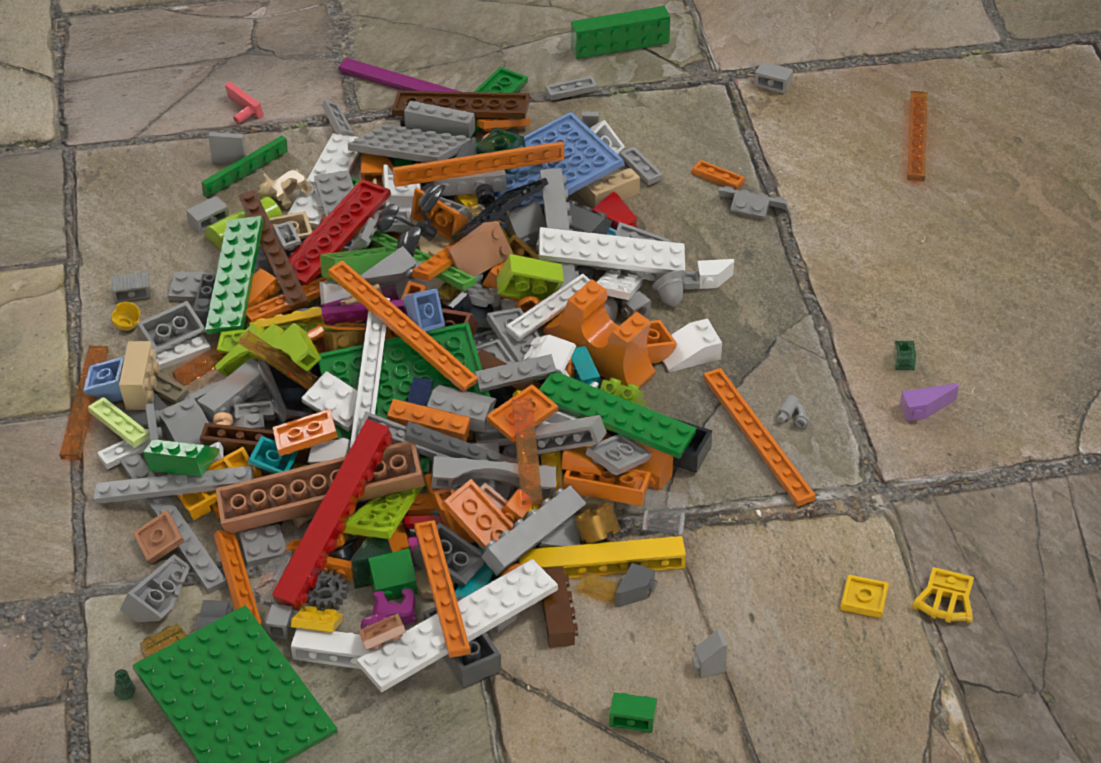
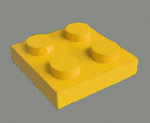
[291,606,343,633]

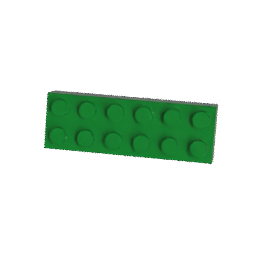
[571,6,670,59]

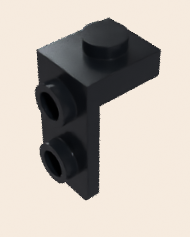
[440,292,473,313]

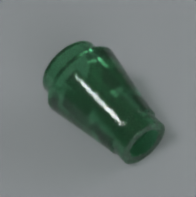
[114,669,136,700]

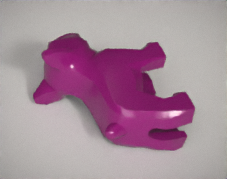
[361,589,417,644]

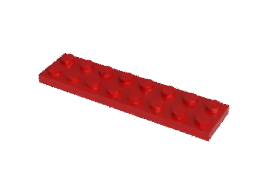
[288,179,391,286]

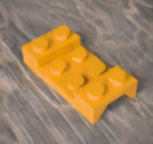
[177,447,263,521]

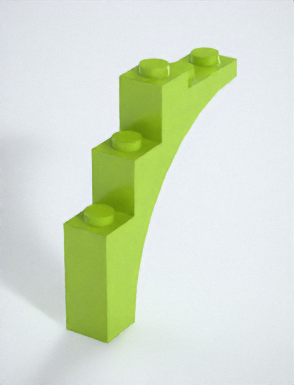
[215,323,321,377]

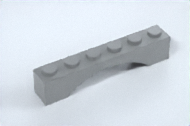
[431,456,556,499]

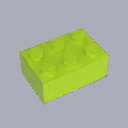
[496,254,564,302]

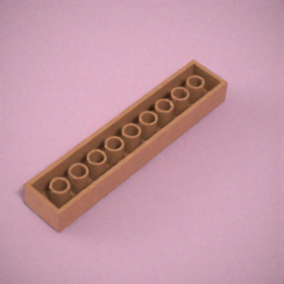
[215,441,425,533]

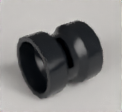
[475,184,495,208]

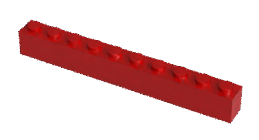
[272,419,392,612]

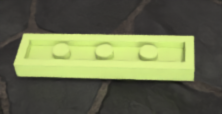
[88,397,150,448]

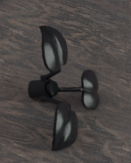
[376,185,446,257]

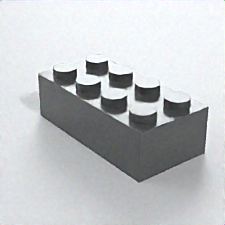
[423,596,501,687]

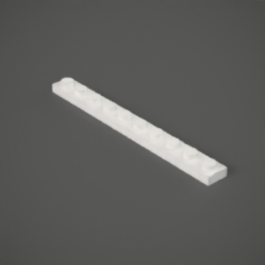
[349,298,390,451]

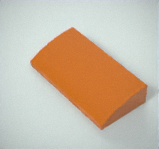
[561,432,613,475]
[562,467,651,506]

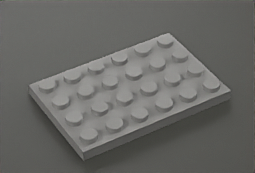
[348,124,470,162]

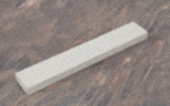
[505,274,590,342]

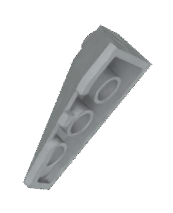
[120,554,190,622]

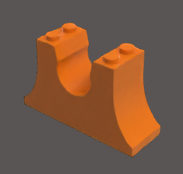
[543,279,656,389]

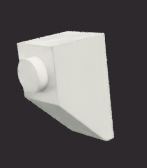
[697,259,734,289]

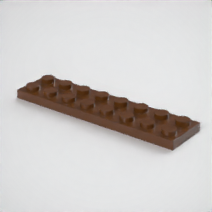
[392,91,530,119]

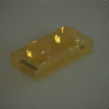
[577,572,620,604]

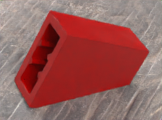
[592,191,637,230]

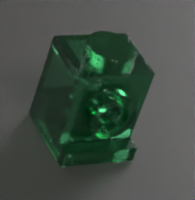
[893,341,916,370]

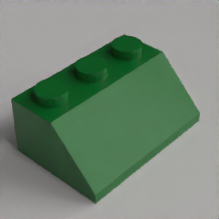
[143,439,220,477]

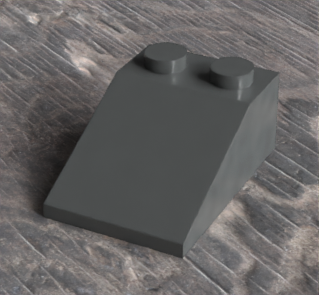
[412,522,486,586]

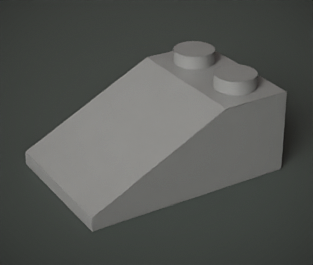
[159,397,209,445]

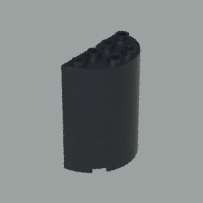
[258,352,337,440]

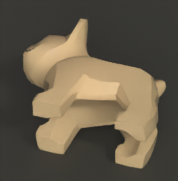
[258,169,312,209]

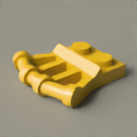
[912,567,974,623]

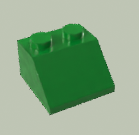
[368,549,417,602]

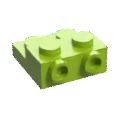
[601,377,647,407]

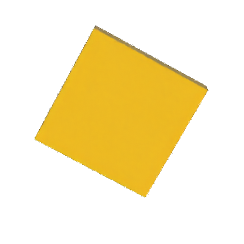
[840,575,889,619]

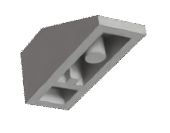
[360,246,417,285]

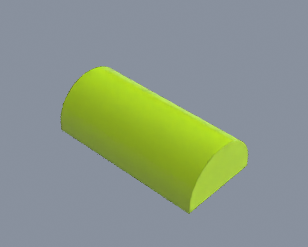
[205,197,283,250]

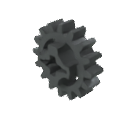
[306,570,348,610]

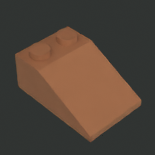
[447,221,513,277]

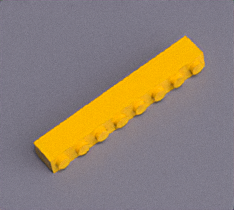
[518,536,686,578]

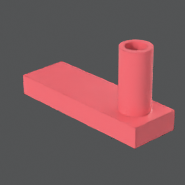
[225,81,264,125]

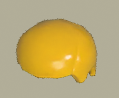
[111,302,141,331]

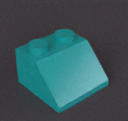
[248,436,298,474]

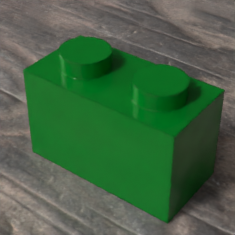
[609,692,657,733]

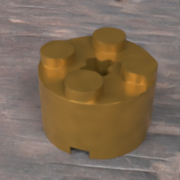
[573,502,621,544]

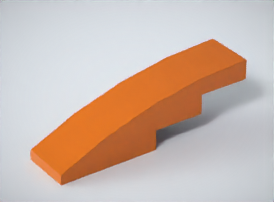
[423,473,475,543]

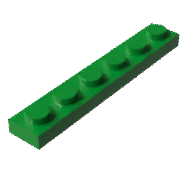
[201,136,288,198]

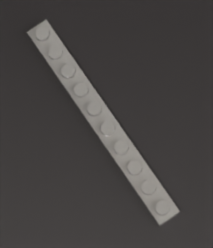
[120,453,227,594]

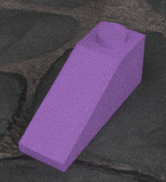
[900,383,959,421]

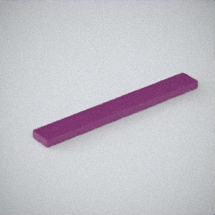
[338,58,461,92]

